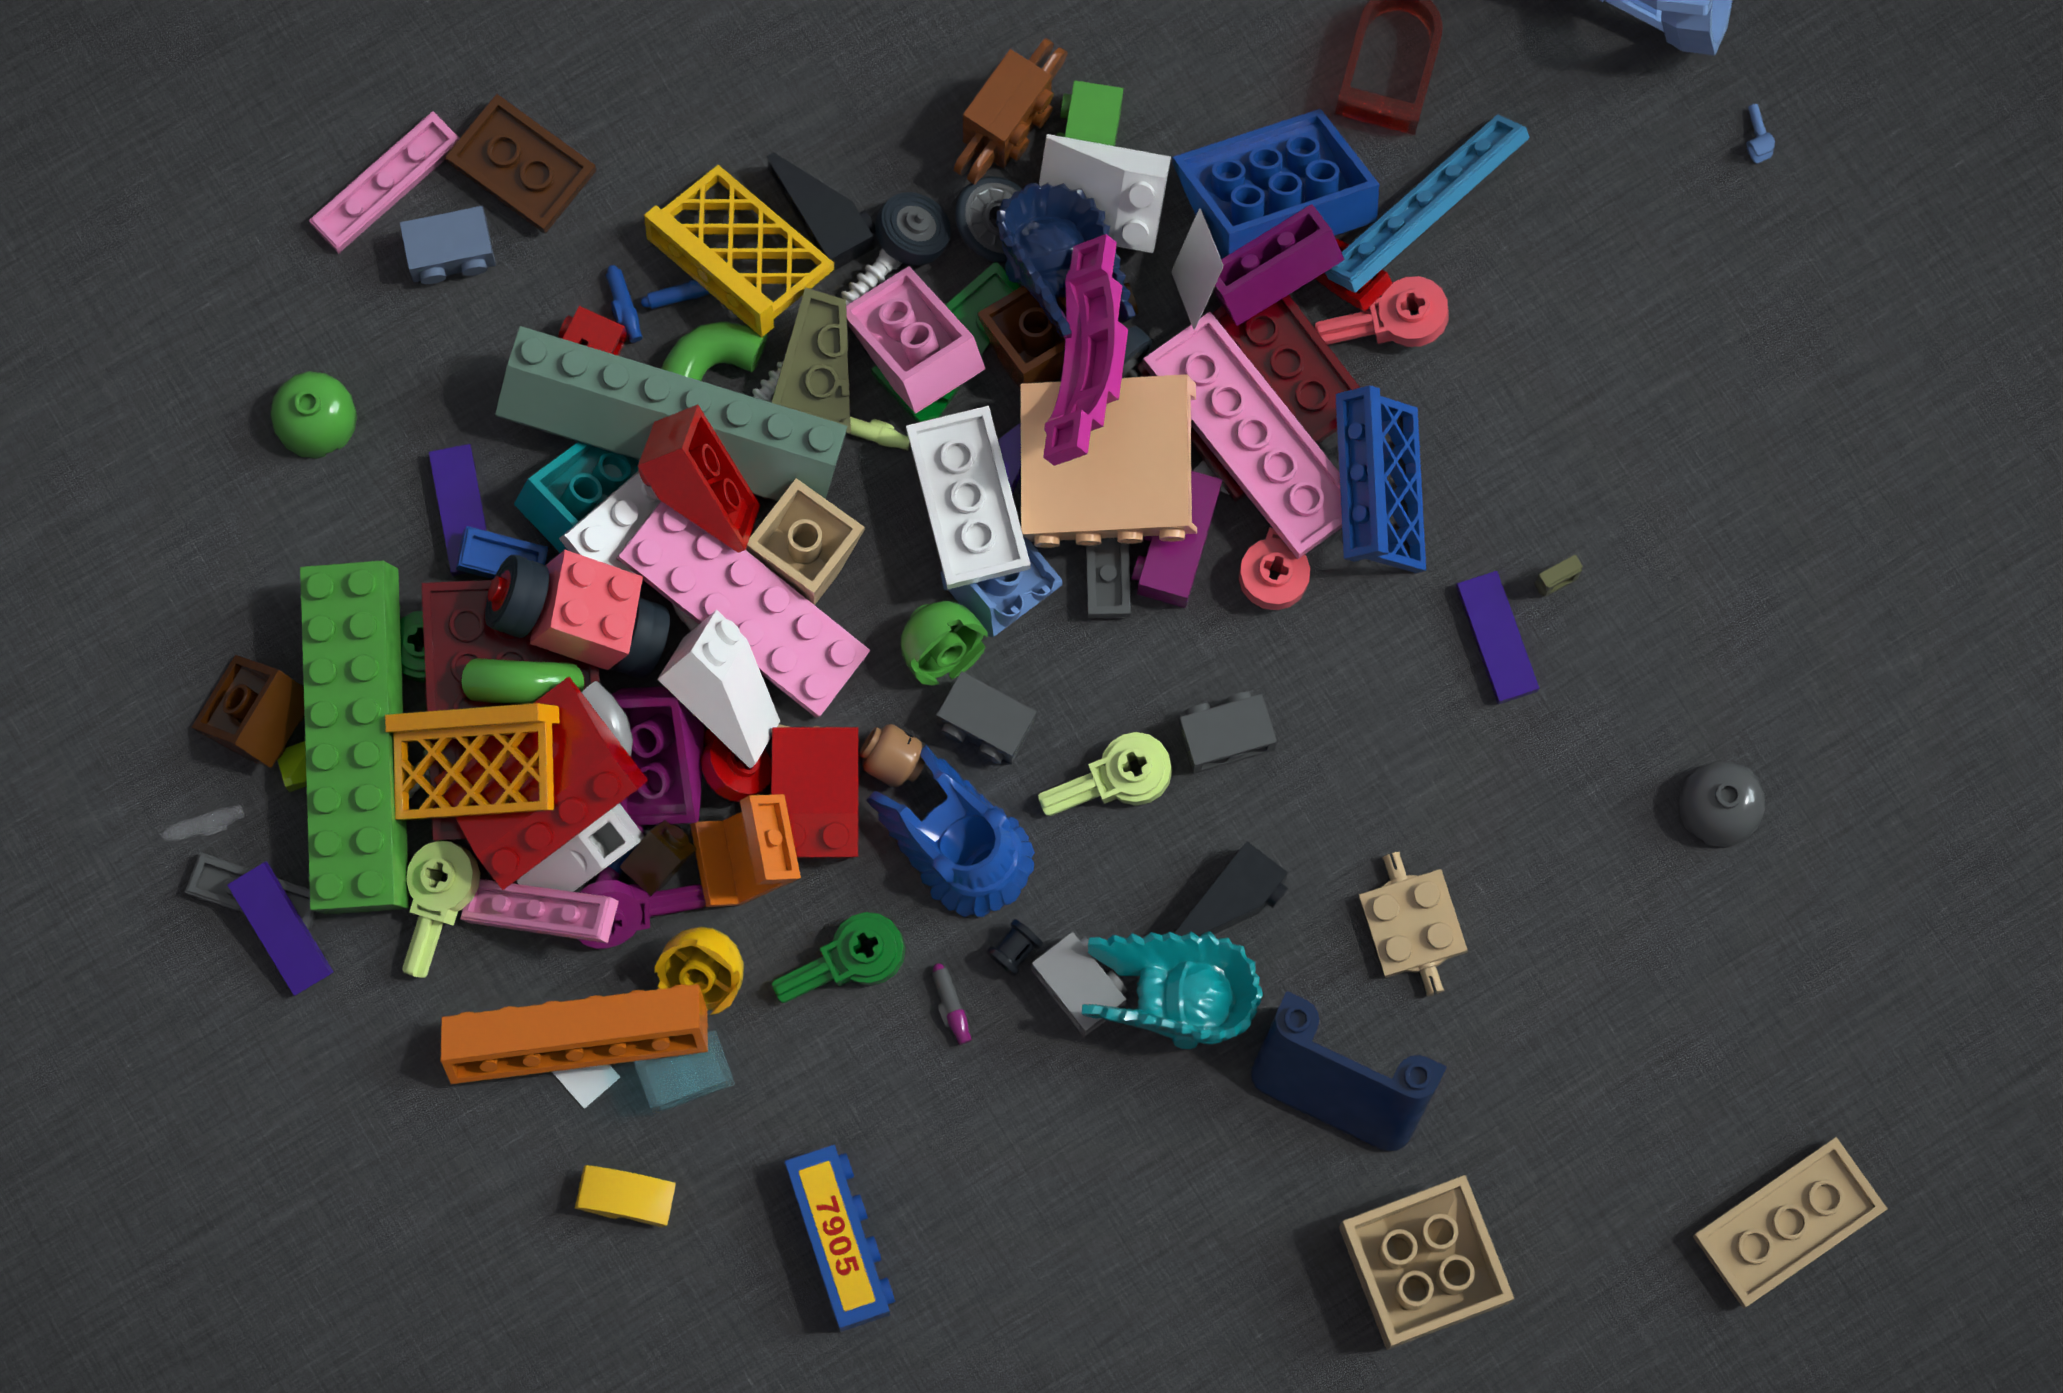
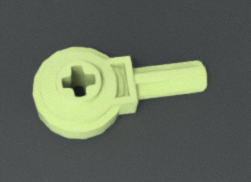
[1038,732,1172,816]
[402,841,480,978]

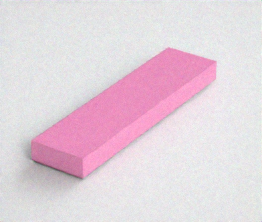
[309,111,460,254]
[460,879,619,943]

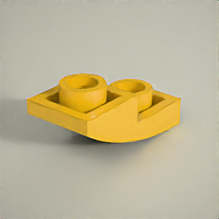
[575,1165,676,1228]

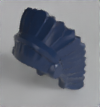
[996,183,1136,339]

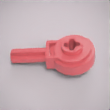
[1315,276,1449,347]
[1239,527,1310,610]

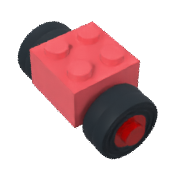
[485,550,670,678]

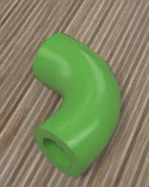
[661,321,768,381]
[462,658,584,704]

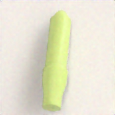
[850,417,910,451]

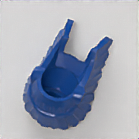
[866,745,1035,917]

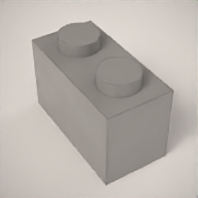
[1031,932,1127,1037]

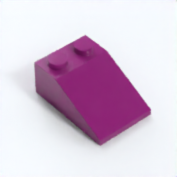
[611,686,705,825]

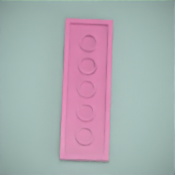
[1142,312,1342,559]
[616,501,871,718]

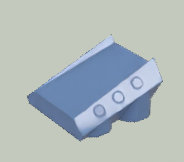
[940,536,1063,637]

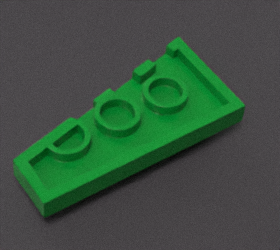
[871,262,1020,423]

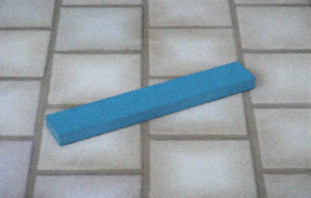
[1325,114,1530,293]

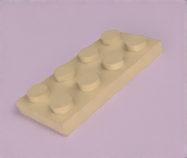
[1693,1137,1887,1309]

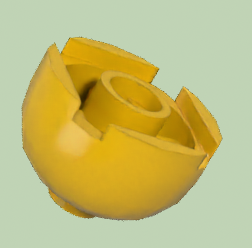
[655,927,744,1015]

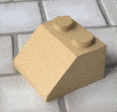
[746,478,865,605]

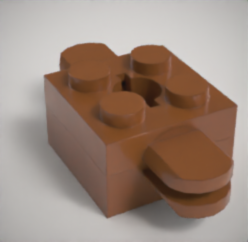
[953,38,1068,185]

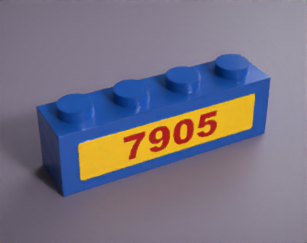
[785,1144,895,1332]

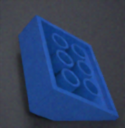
[1172,109,1379,259]

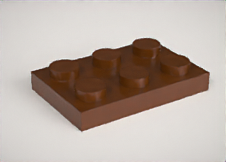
[445,94,597,234]

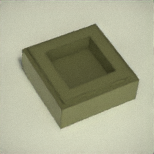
[1534,554,1583,597]

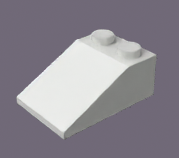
[1039,134,1171,253]
[657,610,780,768]

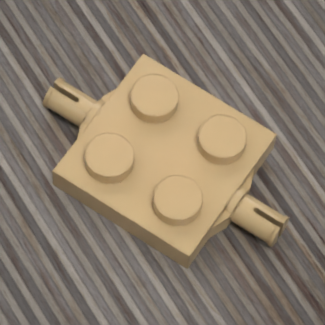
[1359,852,1468,996]

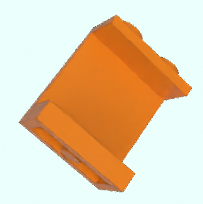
[690,794,801,907]

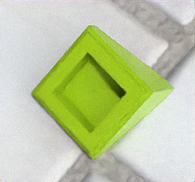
[277,741,307,792]

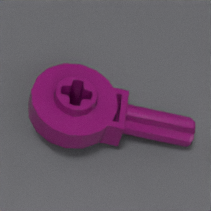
[578,880,706,948]

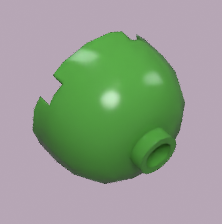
[271,371,357,459]
[901,601,988,686]

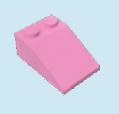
[846,266,985,414]

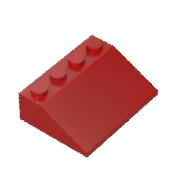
[434,676,648,890]

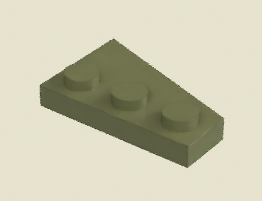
[771,288,851,434]

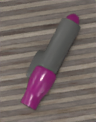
[932,963,972,1045]

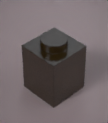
[620,820,696,896]

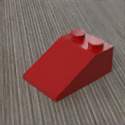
[638,404,761,553]
[771,727,859,857]

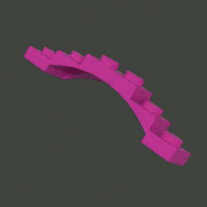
[1043,234,1128,466]

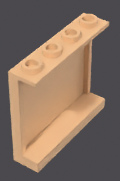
[1021,374,1197,548]

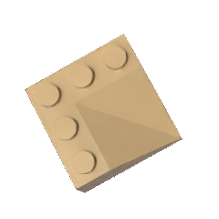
[1339,1175,1514,1350]

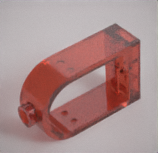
[1335,0,1443,135]

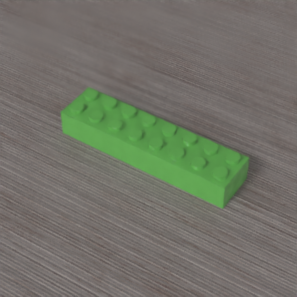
[300,560,409,914]

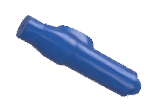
[606,265,643,343]
[641,280,710,310]

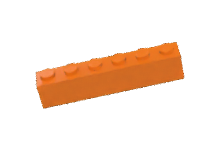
[441,984,708,1084]

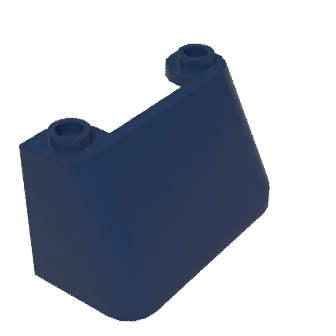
[1251,991,1447,1152]

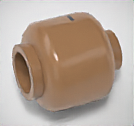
[859,724,925,788]

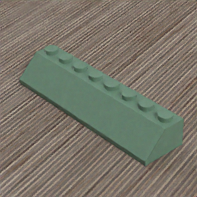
[495,326,847,502]

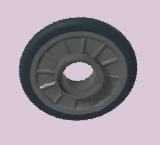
[955,176,1022,263]

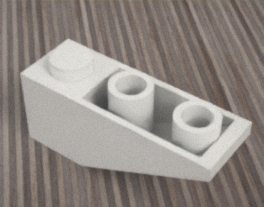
[516,803,645,892]

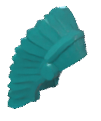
[1082,931,1263,1049]

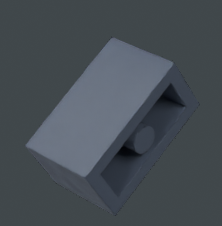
[400,206,496,284]

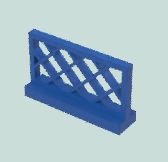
[1336,385,1426,573]

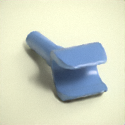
[1747,104,1775,164]

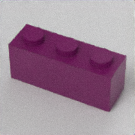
[1213,204,1345,326]
[1132,471,1223,608]

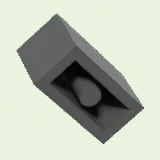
[937,671,1037,765]
[1178,692,1277,774]

